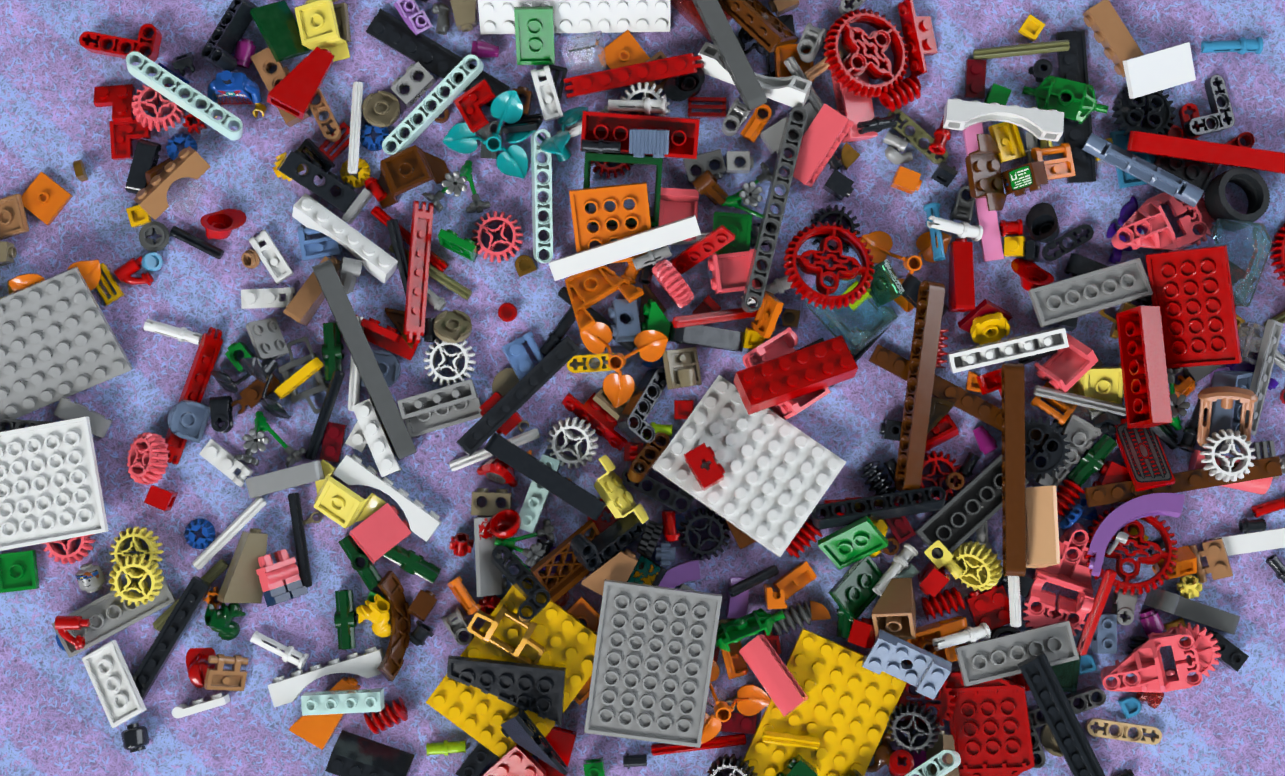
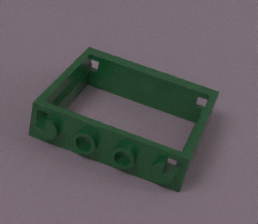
[583,152,663,227]

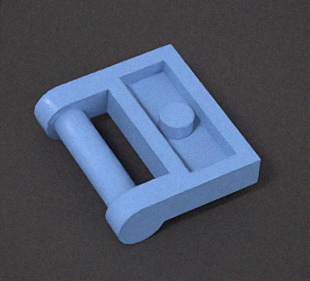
[297,226,342,261]
[501,331,544,381]

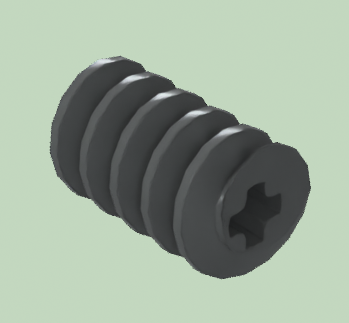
[773,600,812,636]

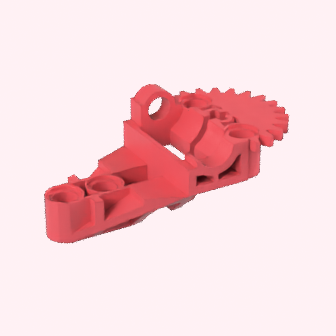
[1111,192,1216,252]
[1022,523,1095,636]
[1101,623,1221,693]

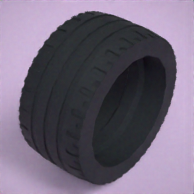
[1204,167,1270,228]

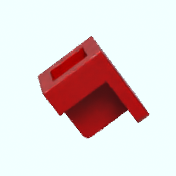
[692,295,722,326]
[144,485,178,511]

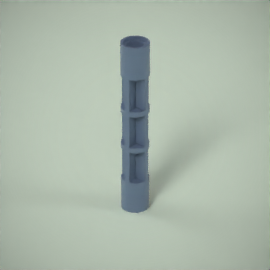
[1082,133,1204,207]

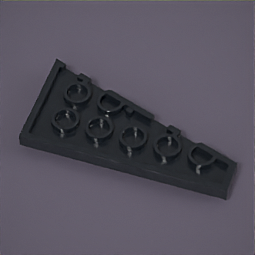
[447,655,566,726]

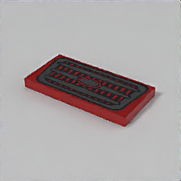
[1114,418,1175,492]

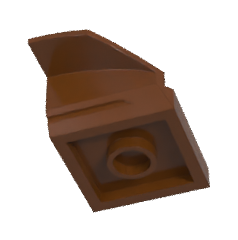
[965,134,1007,211]
[378,145,450,209]

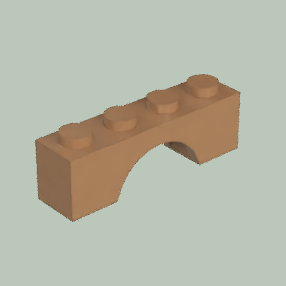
[133,146,211,220]

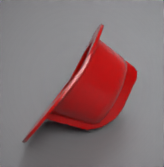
[200,208,246,239]
[1011,258,1054,291]
[186,648,216,688]

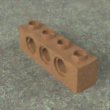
[250,47,310,127]

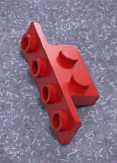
[897,0,938,77]
[669,225,735,274]
[356,315,418,360]
[561,392,628,451]

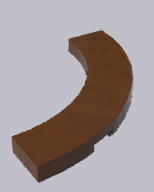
[377,571,411,682]

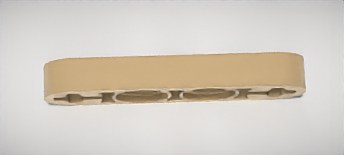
[1085,718,1162,745]

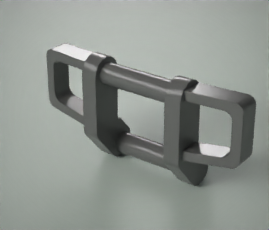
[277,337,335,414]

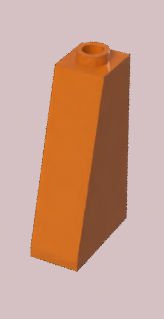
[289,676,361,750]

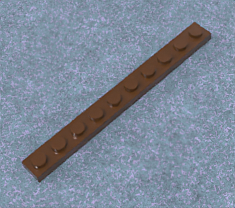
[869,344,1047,451]
[1084,456,1282,507]

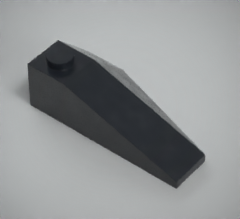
[501,708,569,775]

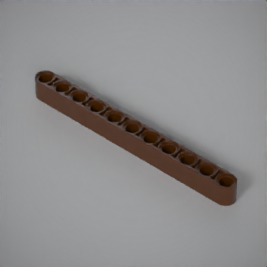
[895,280,945,491]
[1001,363,1026,577]

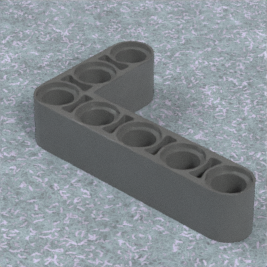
[1144,586,1240,635]
[1028,686,1106,768]

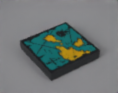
[627,554,667,586]

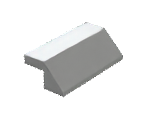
[397,379,483,438]

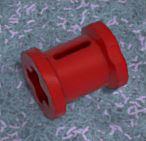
[1000,219,1023,237]

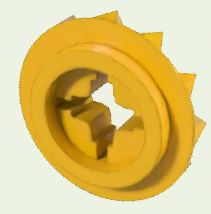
[340,158,371,188]

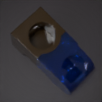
[776,308,801,329]

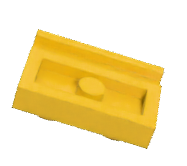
[988,122,1026,163]

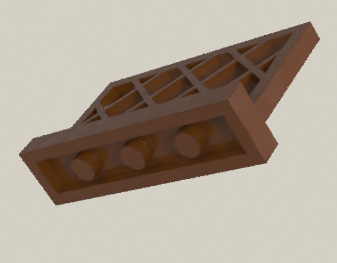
[718,0,799,53]
[530,519,600,603]

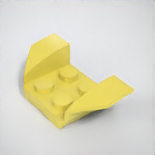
[294,0,350,62]
[1067,363,1124,405]
[594,455,649,524]
[314,459,386,529]

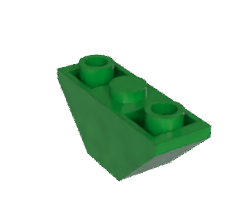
[636,299,671,356]

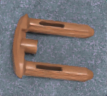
[1197,386,1258,447]

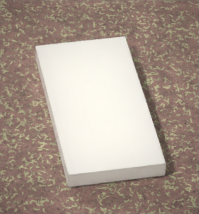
[1123,42,1196,99]
[82,640,147,728]

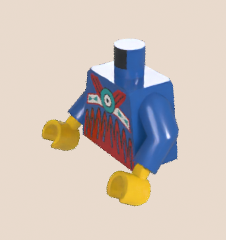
[207,70,266,118]

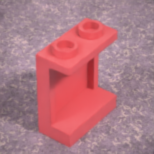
[658,187,699,241]
[708,249,761,294]
[1034,333,1099,393]
[349,503,412,564]

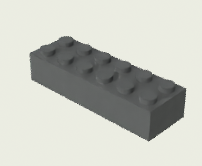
[915,454,1029,558]

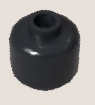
[121,723,149,753]

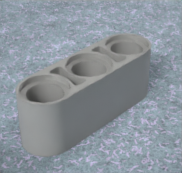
[53,396,113,438]

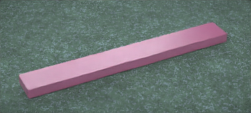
[963,122,1004,262]

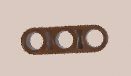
[627,432,670,483]

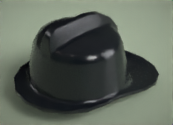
[663,68,705,101]
[1026,202,1060,244]

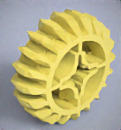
[109,526,164,579]
[953,541,1003,592]
[109,553,164,607]

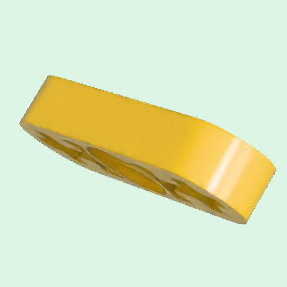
[567,353,615,373]
[274,357,324,400]

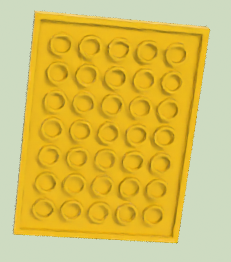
[426,580,597,758]
[742,628,906,776]

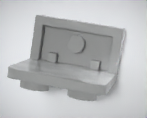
[246,317,289,360]

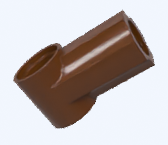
[692,169,728,205]

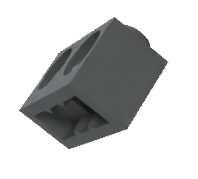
[683,149,726,184]

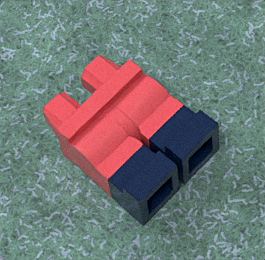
[256,549,308,607]

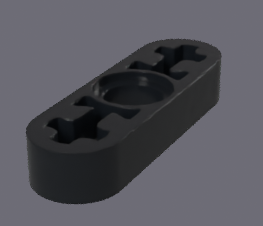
[1042,224,1094,261]

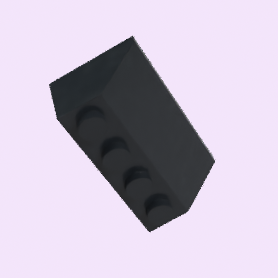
[325,730,415,776]

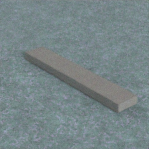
[1245,319,1283,436]

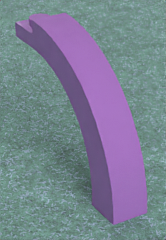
[1087,493,1185,577]
[658,559,701,588]

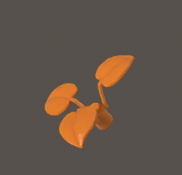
[861,231,951,312]
[9,259,101,292]
[580,322,668,408]
[701,660,771,744]

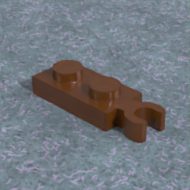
[231,373,282,414]

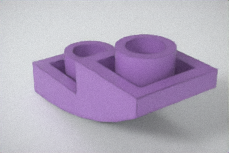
[394,0,433,35]
[725,576,749,618]

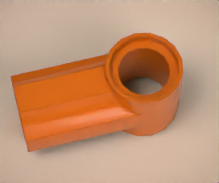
[740,104,772,143]

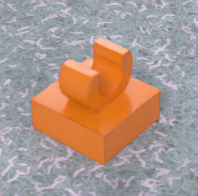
[1174,375,1195,398]

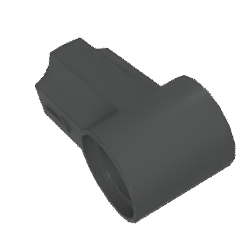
[478,121,503,159]

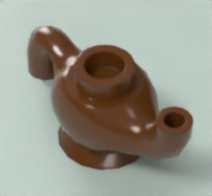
[866,732,896,773]

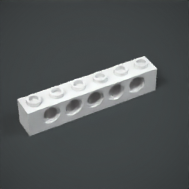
[947,326,1069,373]

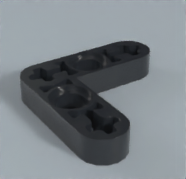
[1183,75,1235,137]

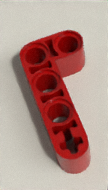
[79,23,162,62]

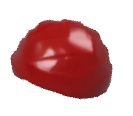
[489,509,521,539]

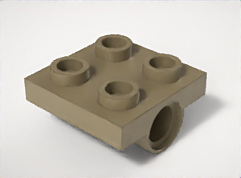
[663,347,702,390]

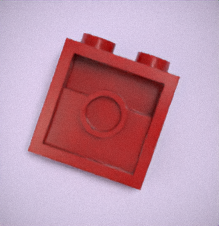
[964,584,1010,631]

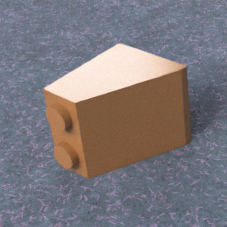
[581,548,638,595]
[872,577,916,640]

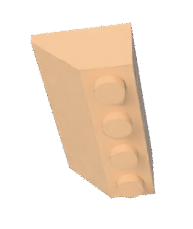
[1025,485,1060,568]

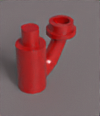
[114,256,154,286]
[662,510,680,542]
[55,616,90,650]

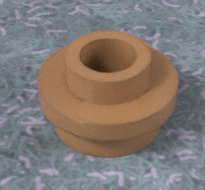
[241,249,260,269]

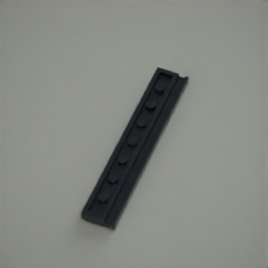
[366,8,510,108]
[1056,30,1096,184]
[1017,651,1105,776]

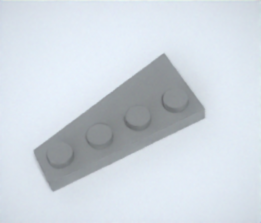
[1035,414,1102,488]

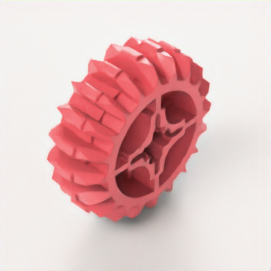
[131,84,185,132]
[471,211,523,263]
[652,259,694,308]
[126,432,170,485]
[41,534,96,564]

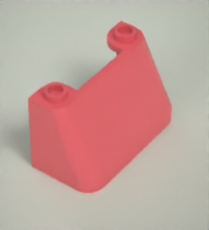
[742,327,831,420]

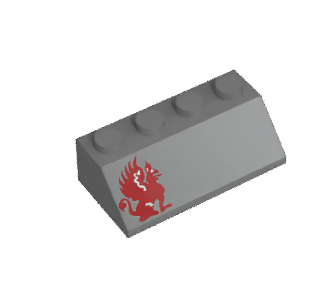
[474,516,507,597]

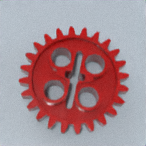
[896,680,956,729]

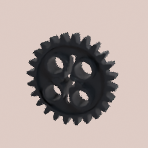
[1112,87,1176,136]
[1025,416,1071,479]

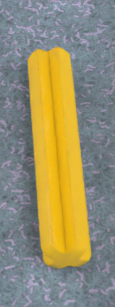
[762,731,820,749]

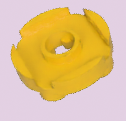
[970,312,1010,345]

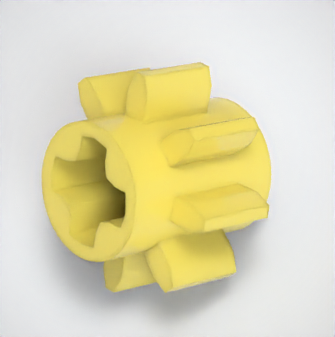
[1177,575,1202,599]

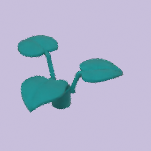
[443,90,528,179]
[505,107,588,162]

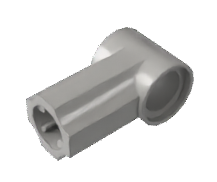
[339,257,362,294]

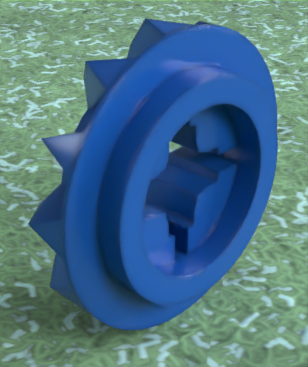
[360,123,390,151]
[166,132,198,161]
[1059,504,1084,530]
[184,519,216,549]

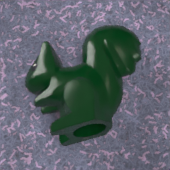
[204,603,246,641]

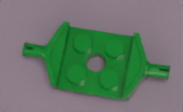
[1022,75,1109,124]
[715,608,785,652]

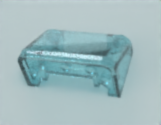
[1211,218,1272,307]
[805,278,898,355]

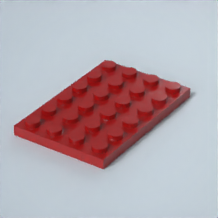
[1145,245,1242,368]

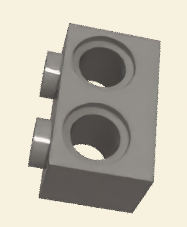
[391,62,436,108]

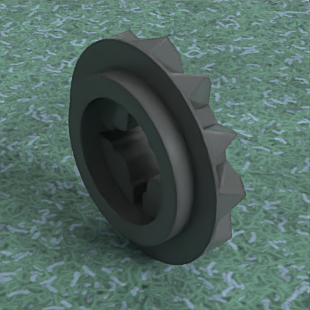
[139,221,170,252]

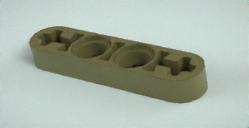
[887,109,948,165]

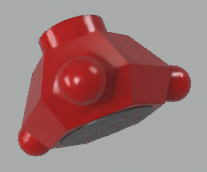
[477,457,518,488]

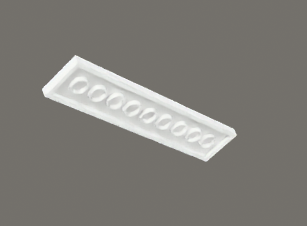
[478,0,670,35]

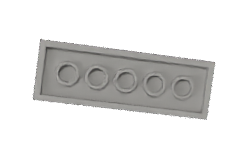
[1028,258,1153,328]
[52,567,177,658]
[955,621,1079,686]

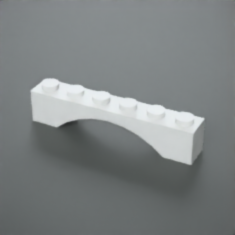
[697,42,812,108]
[943,98,1064,142]
[292,193,398,284]
[333,454,442,542]
[267,646,384,708]

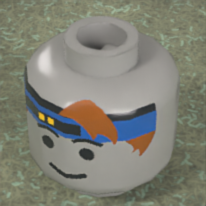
[76,563,105,593]

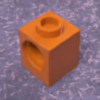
[891,166,922,195]

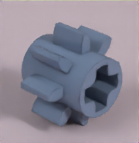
[656,542,676,566]

